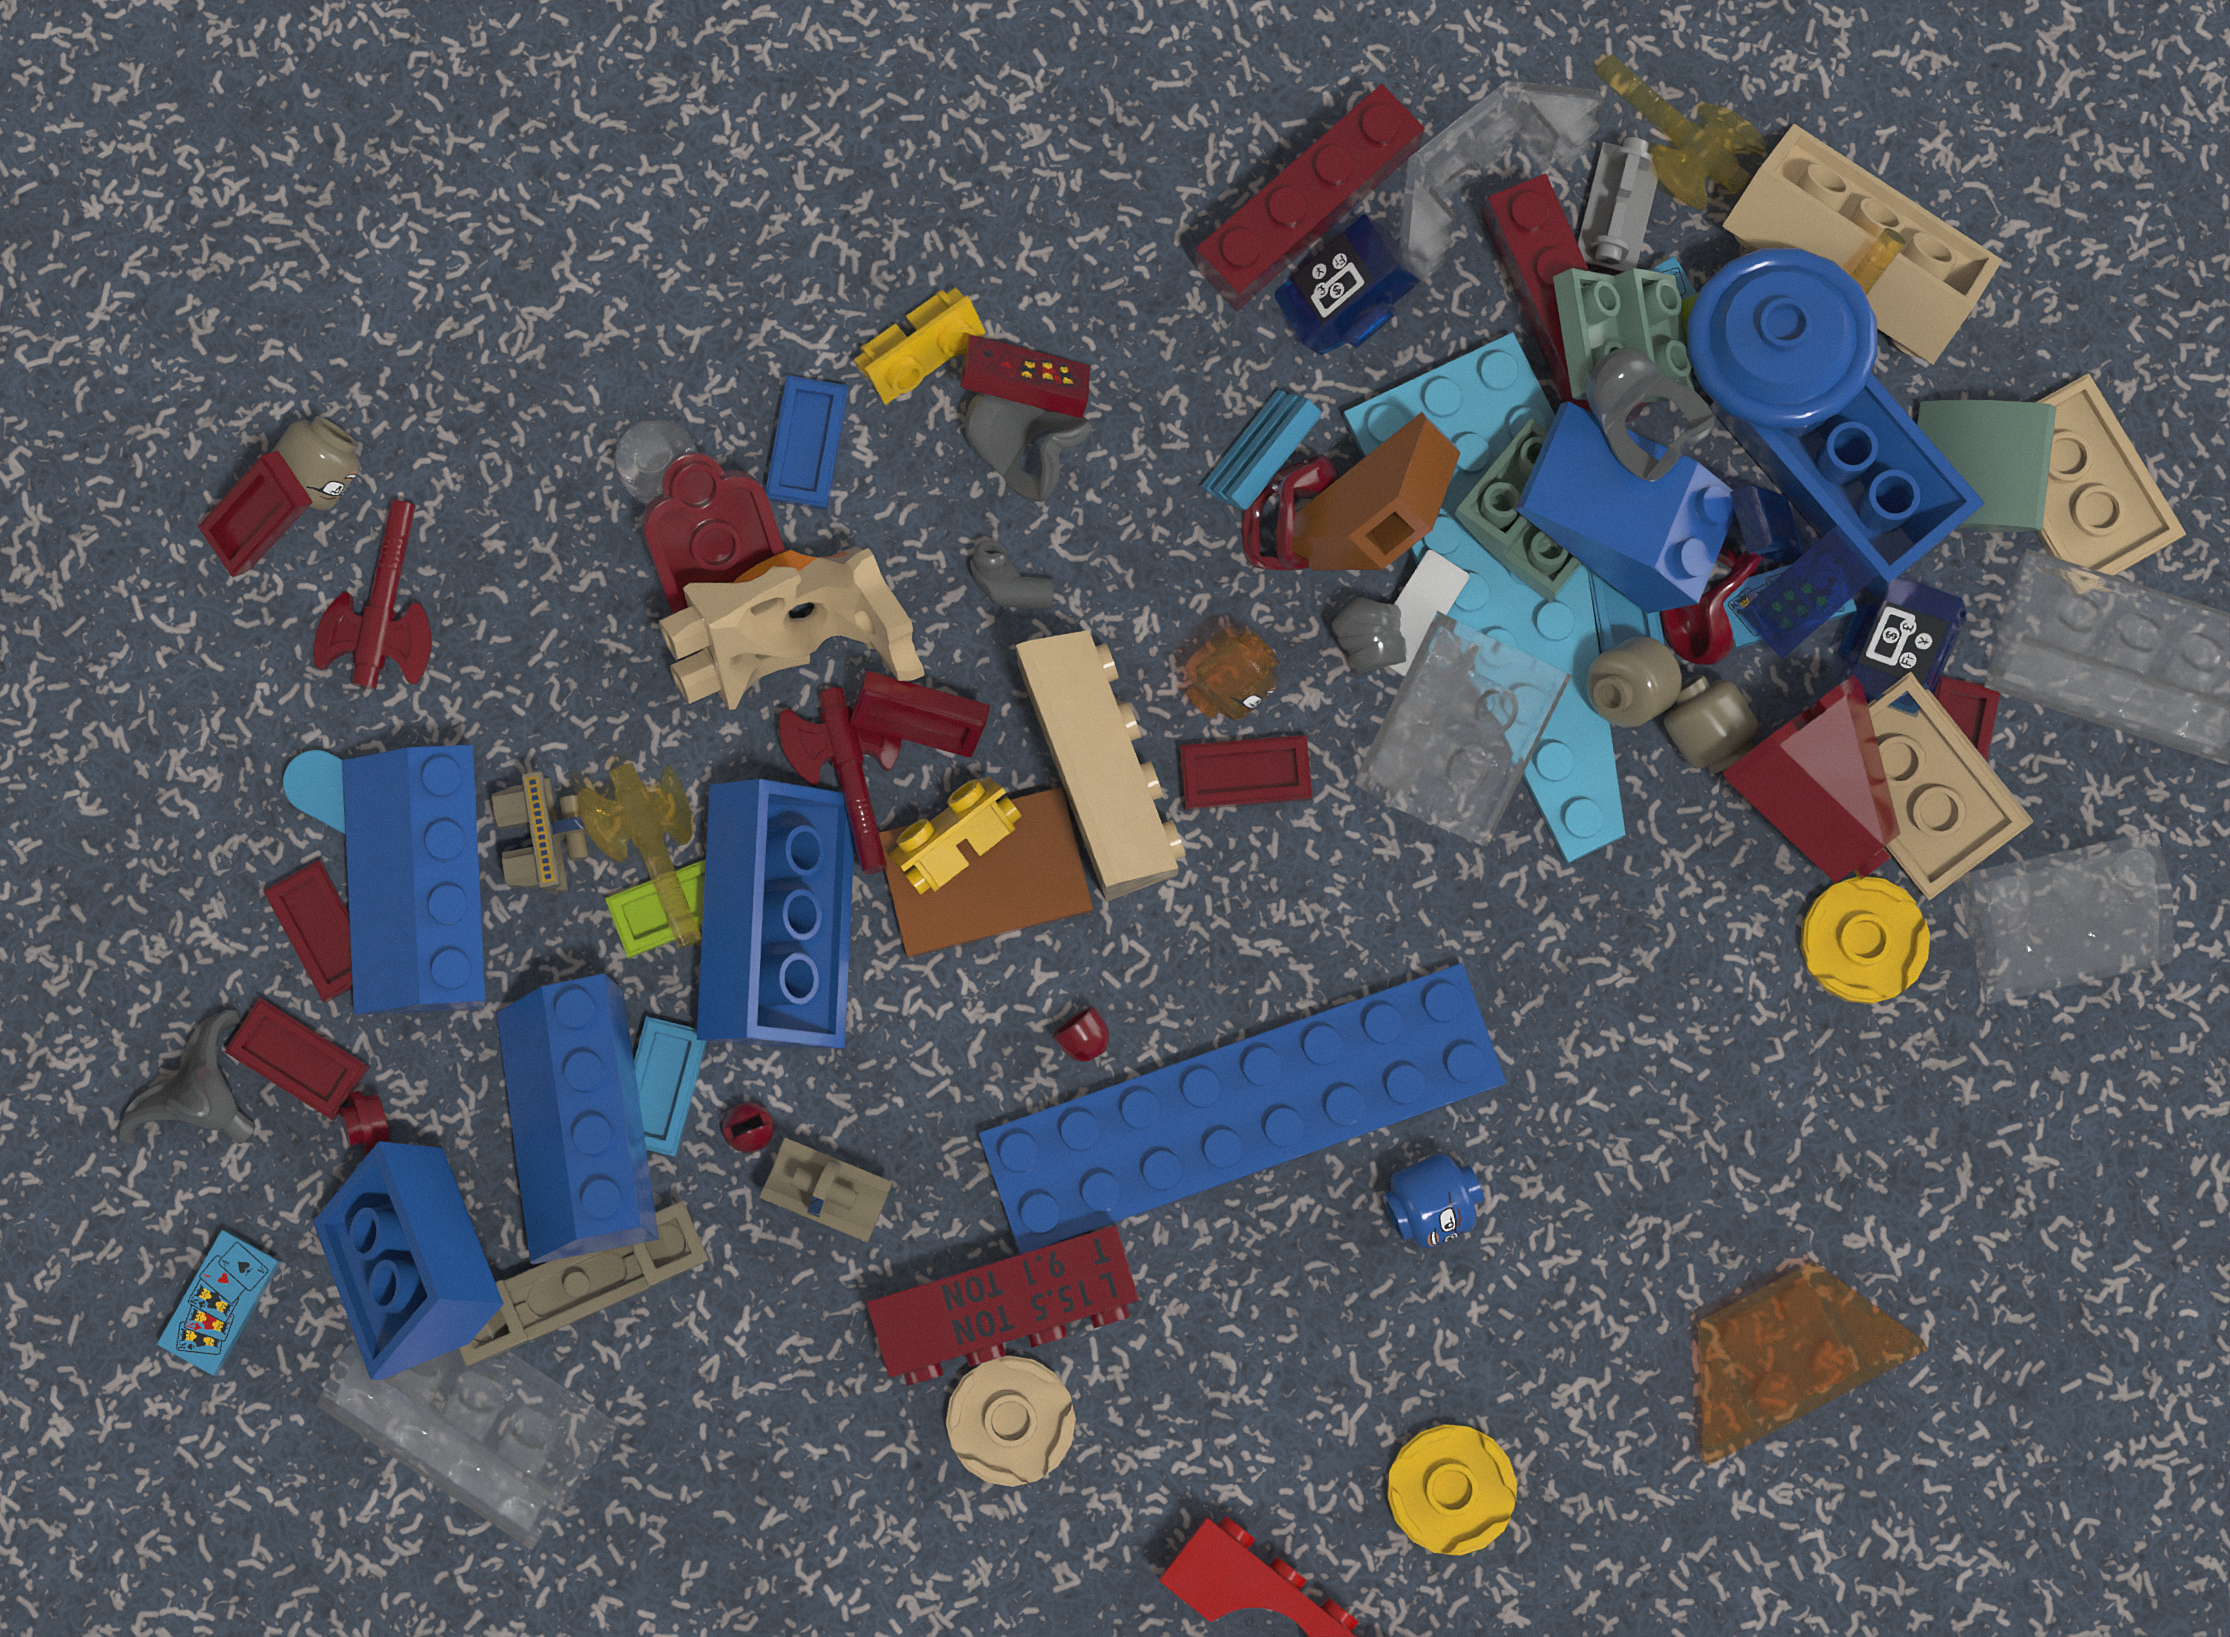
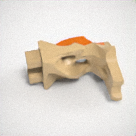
[659,546,925,710]

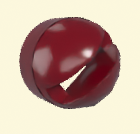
[1052,1006,1110,1062]
[722,1101,775,1154]

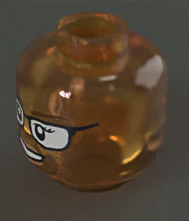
[1185,626,1280,721]

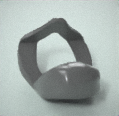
[1586,347,1715,482]
[965,393,1093,502]

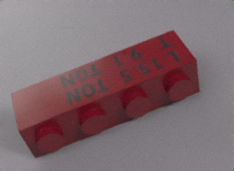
[1195,83,1425,312]
[1482,173,1646,423]
[867,1225,1139,1386]

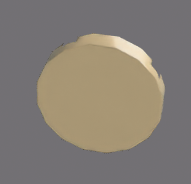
[946,1356,1076,1487]

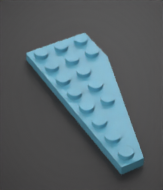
[1343,332,1626,865]

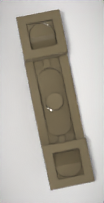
[459,1201,709,1367]

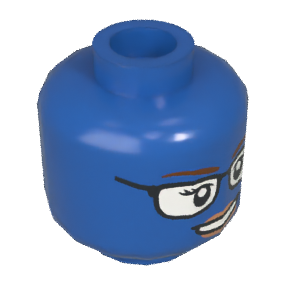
[1383,1154,1484,1248]

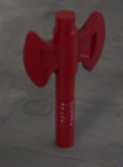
[313,500,432,690]
[779,687,902,874]

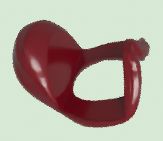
[1241,454,1339,571]
[1661,545,1764,665]

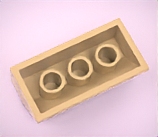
[1722,124,2002,365]
[1016,630,1186,902]

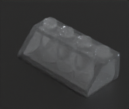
[1984,548,2230,766]
[316,1339,620,1550]

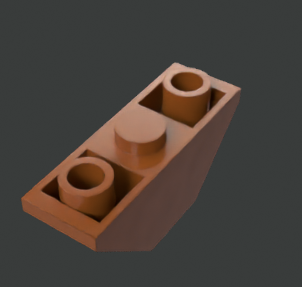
[1274,412,1460,571]

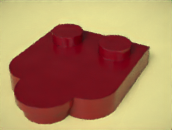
[642,452,786,615]

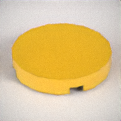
[1800,877,1930,1004]
[1387,1424,1517,1556]

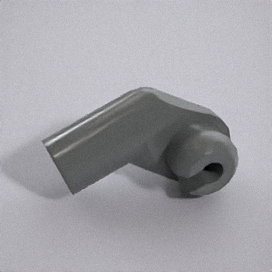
[970,540,1054,610]

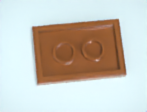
[879,787,1093,959]

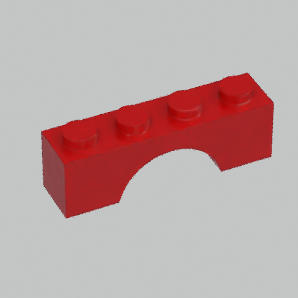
[1158,1515,1359,1637]

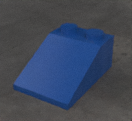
[1515,402,1742,614]

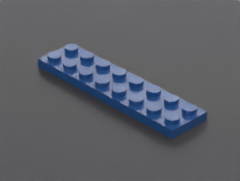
[979,963,1507,1254]

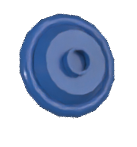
[1687,248,1878,429]

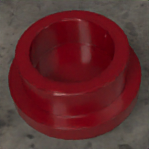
[340,1091,390,1155]

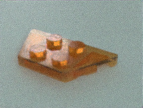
[1697,1261,1928,1466]

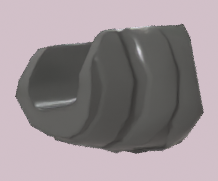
[1332,597,1407,676]

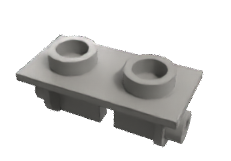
[1578,137,1664,273]

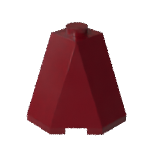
[1722,675,1901,883]

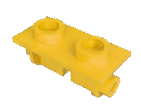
[853,287,986,405]
[888,776,1022,895]

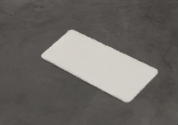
[1389,550,1469,676]

